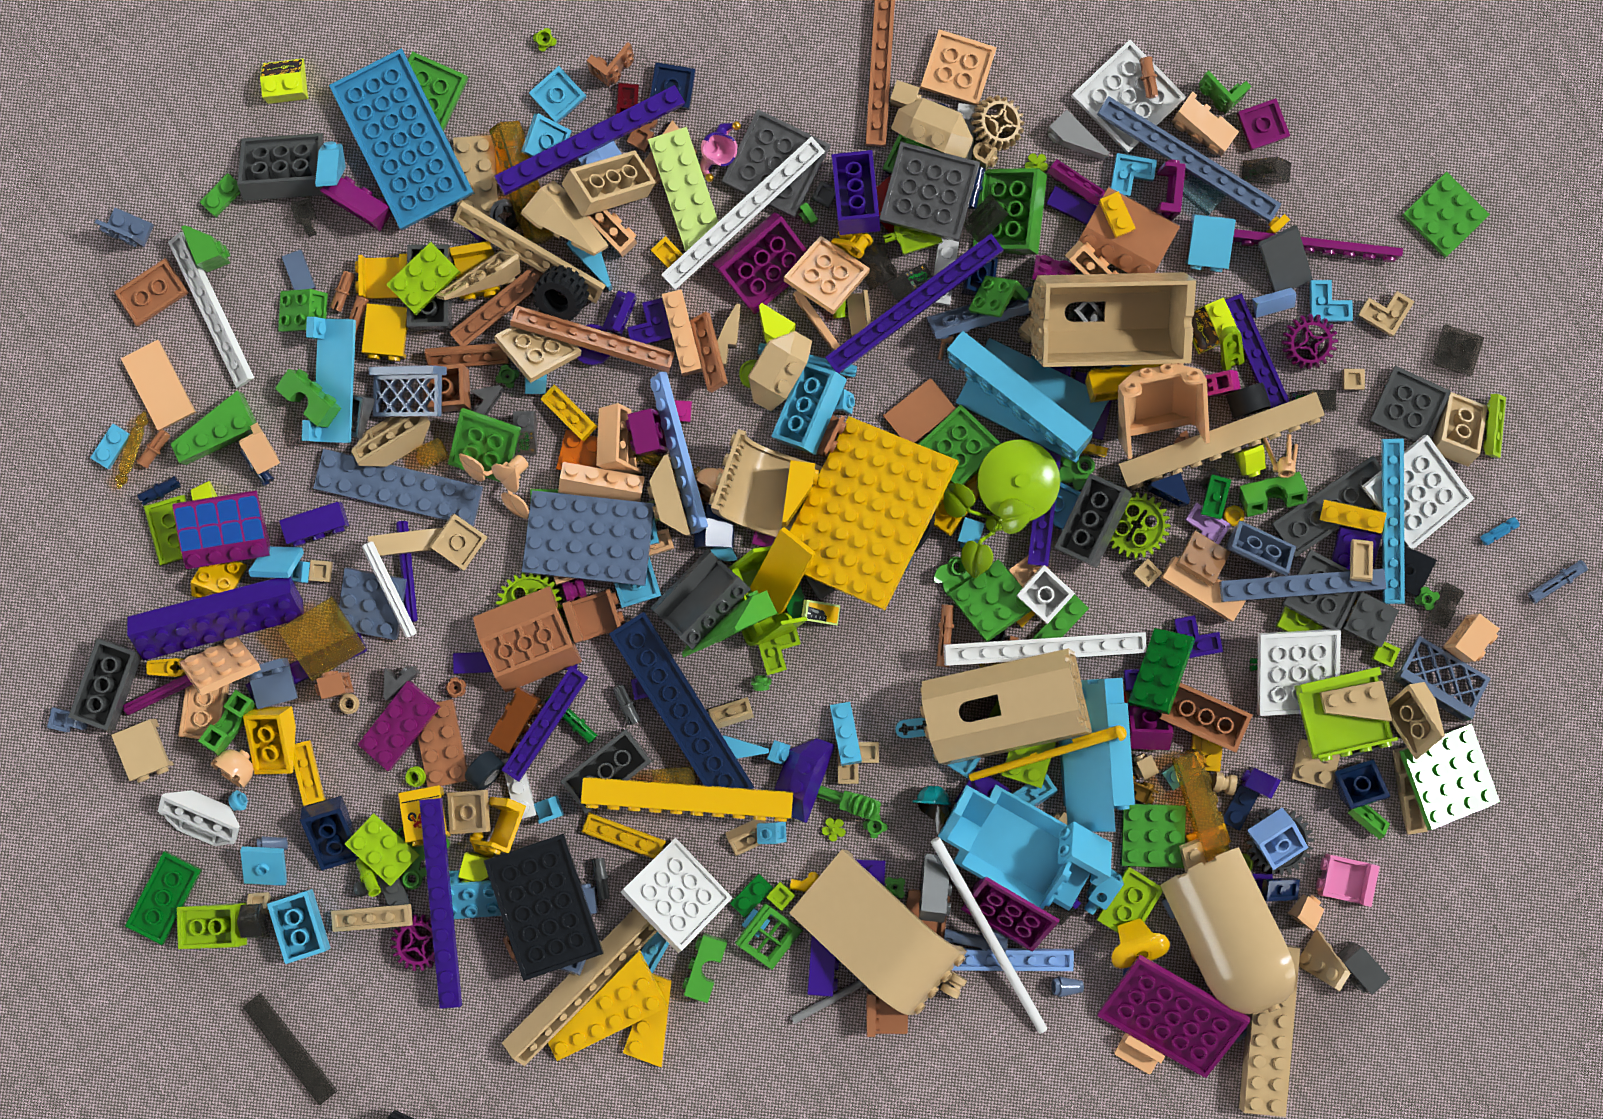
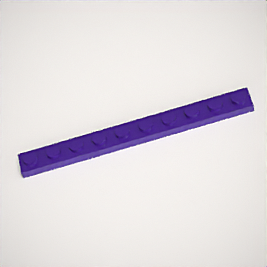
[494,85,685,196]
[825,234,1004,374]
[1028,366,1071,567]
[419,797,462,1009]

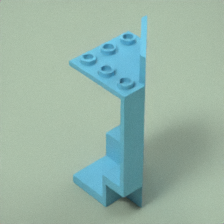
[1059,678,1135,832]
[938,785,1090,911]

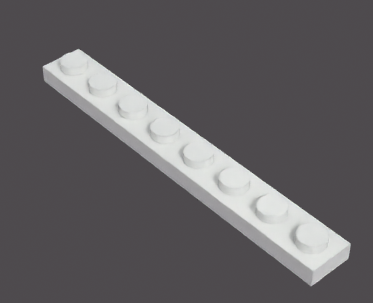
[168,232,254,388]

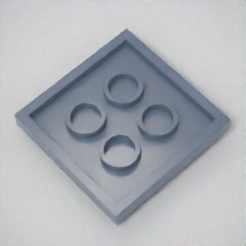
[336,567,407,640]

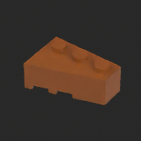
[487,687,543,754]

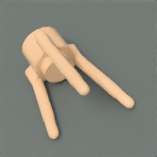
[1263,434,1298,478]

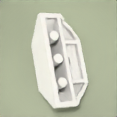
[158,790,240,846]

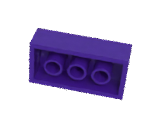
[832,150,880,235]

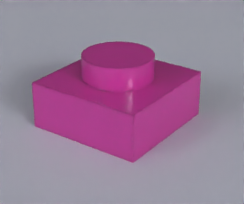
[674,400,692,423]

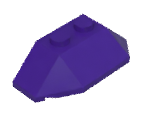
[775,738,835,823]

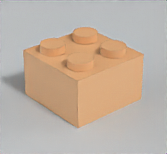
[1442,614,1500,662]

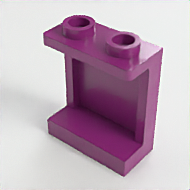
[1153,159,1186,221]

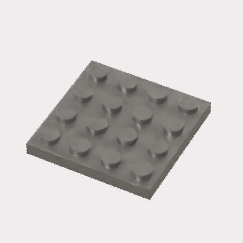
[722,109,831,218]
[880,142,980,242]

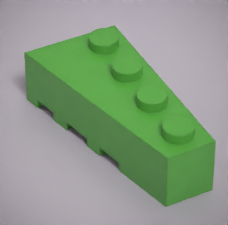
[171,391,257,465]

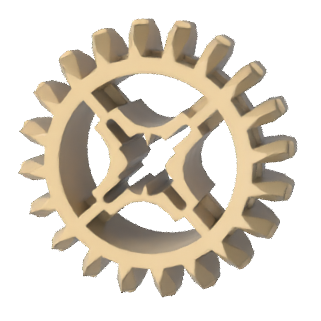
[970,95,1025,151]

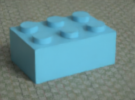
[267,889,331,964]

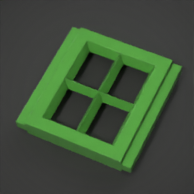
[735,903,803,970]

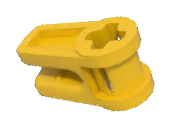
[831,231,873,258]
[146,658,185,677]

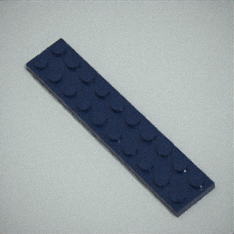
[609,612,755,789]

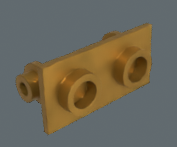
[1133,776,1159,805]

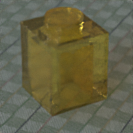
[416,438,449,469]

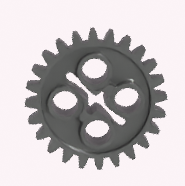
[1244,807,1314,875]

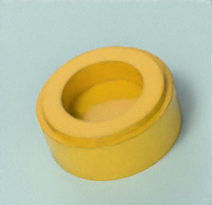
[1223,505,1245,526]

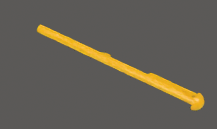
[969,725,1127,782]

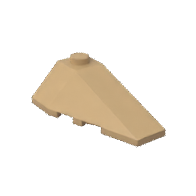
[521,181,608,256]
[435,250,521,300]

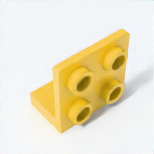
[190,561,247,598]

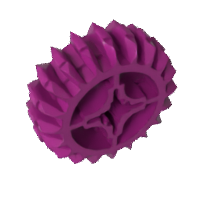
[1281,313,1338,369]
[391,914,435,971]

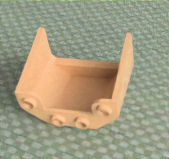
[1118,364,1210,459]

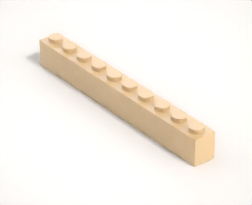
[1118,392,1325,490]
[502,908,657,1066]

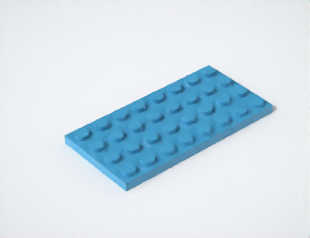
[329,48,475,230]

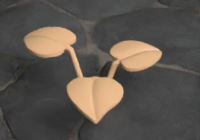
[459,453,529,519]

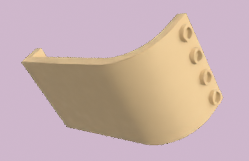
[709,429,822,538]
[789,849,968,1015]

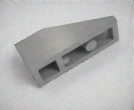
[1047,110,1109,161]

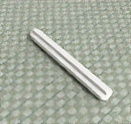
[362,542,417,638]

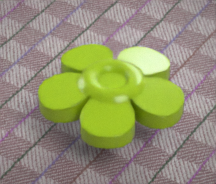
[1025,153,1048,172]
[822,818,846,841]

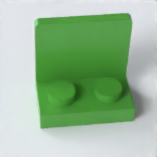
[1198,71,1252,114]
[968,276,1029,318]
[278,289,328,332]

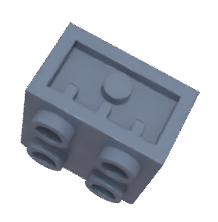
[94,208,154,247]
[245,658,298,709]

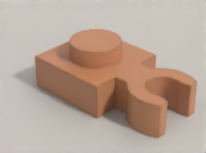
[627,119,658,152]

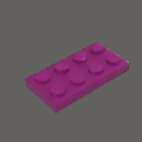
[358,681,441,771]

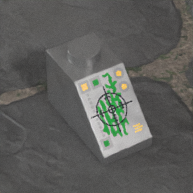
[513,411,537,455]

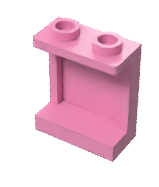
[1316,854,1380,907]

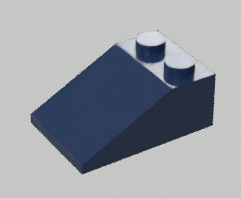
[300,795,359,871]

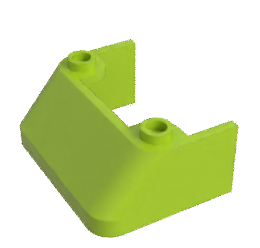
[729,546,807,646]

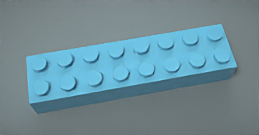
[947,331,1093,459]

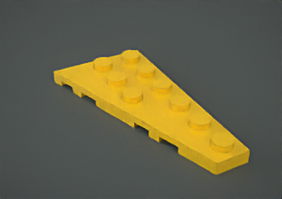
[548,950,668,1061]

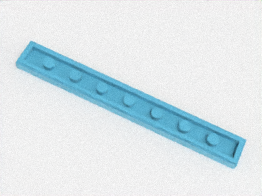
[1381,438,1405,604]

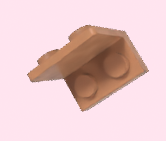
[586,42,634,87]
[816,415,847,458]
[866,991,908,1037]

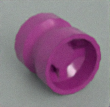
[562,579,587,602]

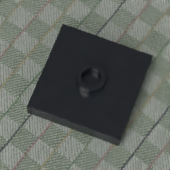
[1404,545,1437,596]

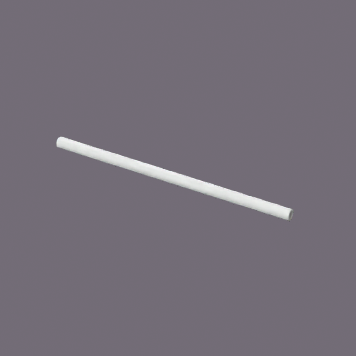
[931,837,1047,1034]

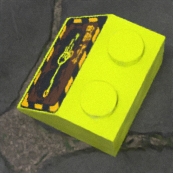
[260,58,308,104]
[1192,297,1237,355]

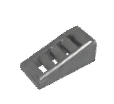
[351,394,375,439]

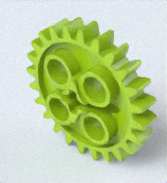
[1109,492,1171,559]
[496,572,563,616]

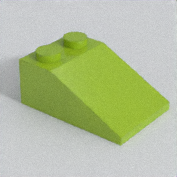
[177,903,247,949]

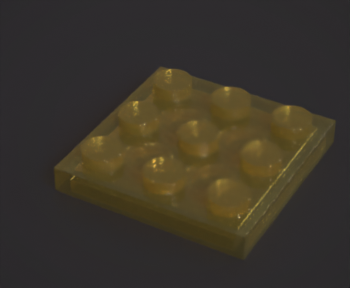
[278,596,366,682]

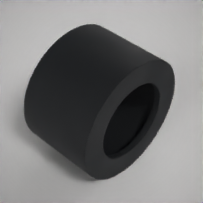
[1226,382,1271,419]

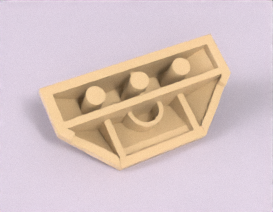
[891,98,974,158]
[748,331,812,411]
[351,408,430,467]
[647,454,691,537]

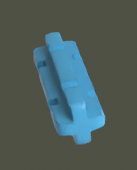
[1480,517,1520,545]

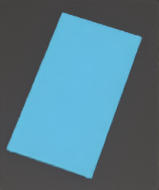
[956,338,1109,463]

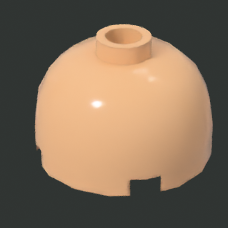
[695,468,724,503]
[211,749,254,789]

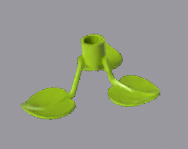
[944,483,1035,578]

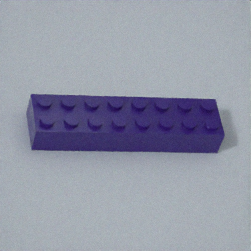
[127,576,304,661]

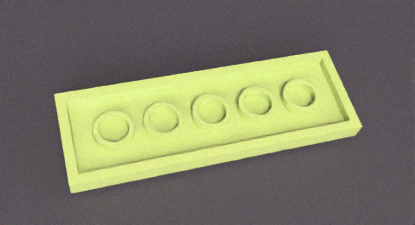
[648,127,726,252]

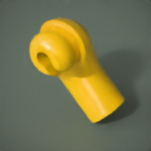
[470,832,494,858]
[789,872,819,892]

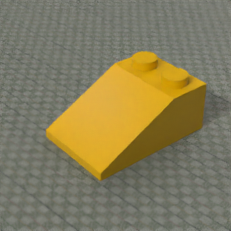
[782,460,819,528]
[243,706,296,774]

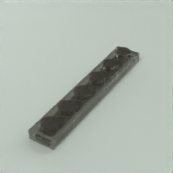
[243,993,338,1106]

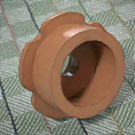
[446,677,466,698]

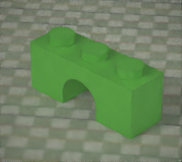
[275,369,341,427]
[1239,472,1308,517]
[198,690,256,756]
[682,933,727,1003]

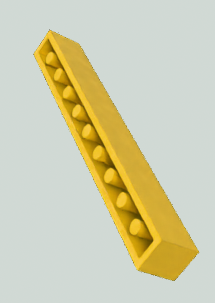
[581,777,793,822]

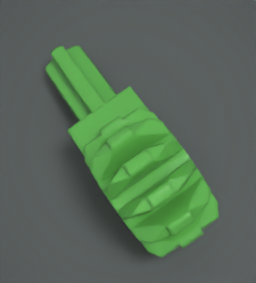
[817,786,881,820]

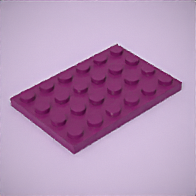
[1097,954,1250,1078]

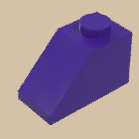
[1241,767,1281,799]

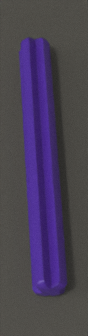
[396,521,418,622]

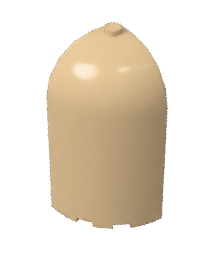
[1160,847,1296,1014]

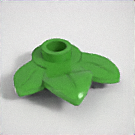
[1059,456,1095,491]
[933,556,972,597]

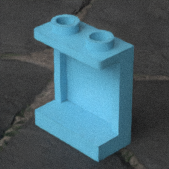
[1185,214,1236,272]
[1058,822,1112,886]

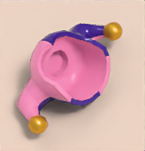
[700,121,741,182]

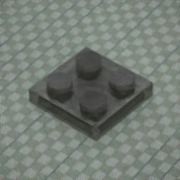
[1431,324,1484,377]

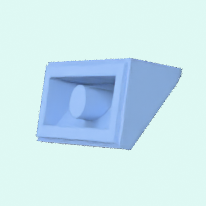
[1252,288,1296,318]

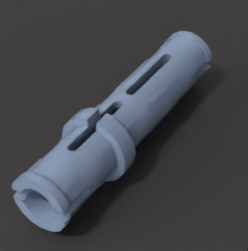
[1528,560,1588,604]
[944,928,1008,953]

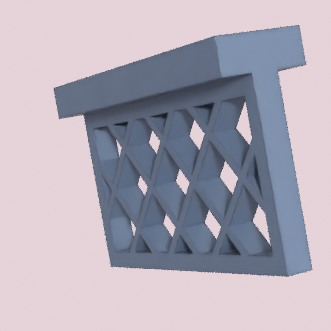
[369,365,447,417]
[1393,636,1491,722]

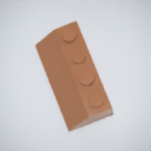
[1159,682,1252,753]

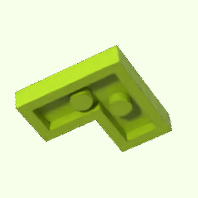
[758,629,801,676]

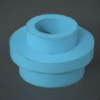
[228,790,248,811]

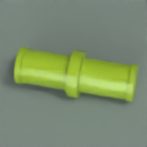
[355,858,381,897]

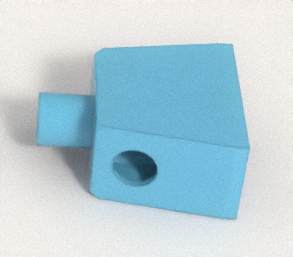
[1084,869,1124,915]

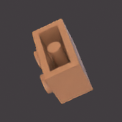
[315,671,354,699]

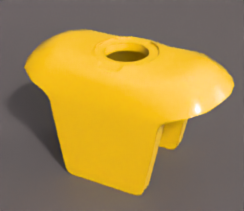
[1111,919,1170,968]

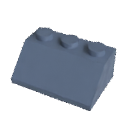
[1226,520,1296,576]

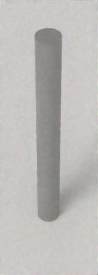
[791,980,866,1024]

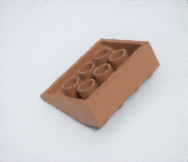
[1077,186,1180,273]

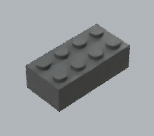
[407,245,452,331]
[1054,474,1132,568]
[68,638,141,731]
[561,728,653,813]

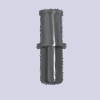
[613,685,641,726]
[591,858,610,900]

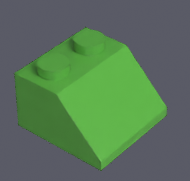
[181,225,230,272]

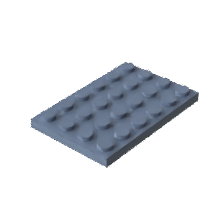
[522,490,655,586]

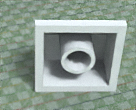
[1016,565,1075,624]

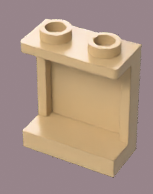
[112,719,174,783]

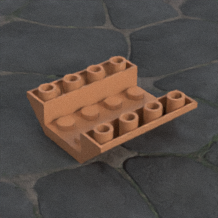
[473,586,582,693]

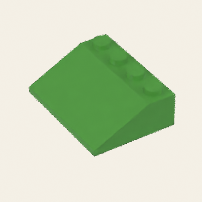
[973,168,1047,255]
[682,590,777,658]

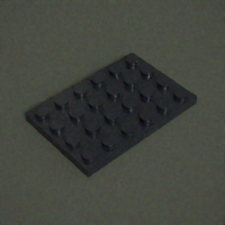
[484,833,604,981]

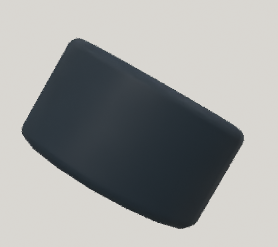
[465,751,504,790]

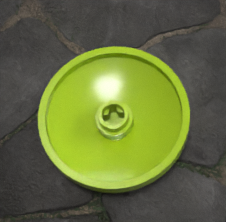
[977,440,1060,521]

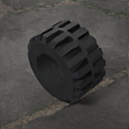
[532,265,589,321]

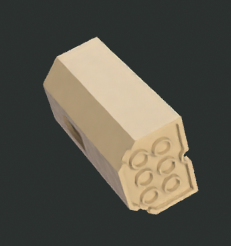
[1028,272,1196,367]
[920,648,1092,765]

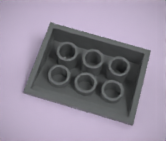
[237,133,324,201]

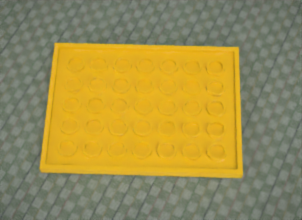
[790,416,959,611]

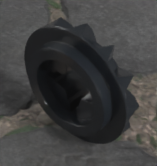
[489,199,521,230]

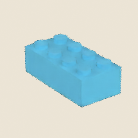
[771,363,847,455]

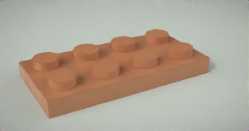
[418,699,467,787]

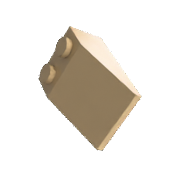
[1432,392,1487,467]
[1388,682,1445,760]

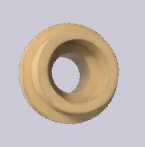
[338,694,360,714]

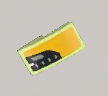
[802,599,840,626]

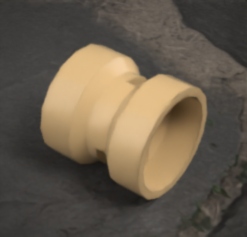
[1211,771,1237,796]
[939,971,967,999]

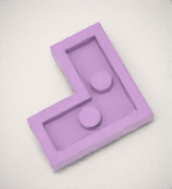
[1184,503,1231,544]

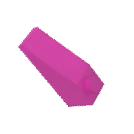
[1205,370,1241,398]

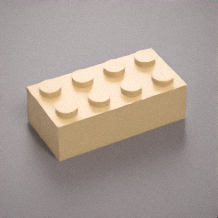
[562,151,656,217]

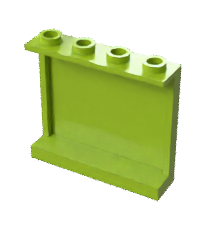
[1294,667,1398,762]

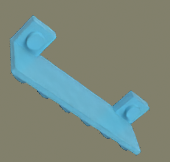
[302,317,356,443]
[449,870,502,919]

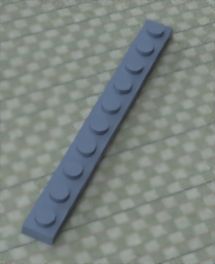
[1097,96,1281,222]

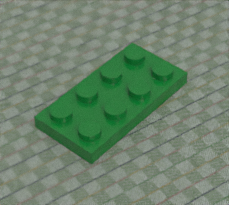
[1128,628,1195,715]
[125,851,203,945]

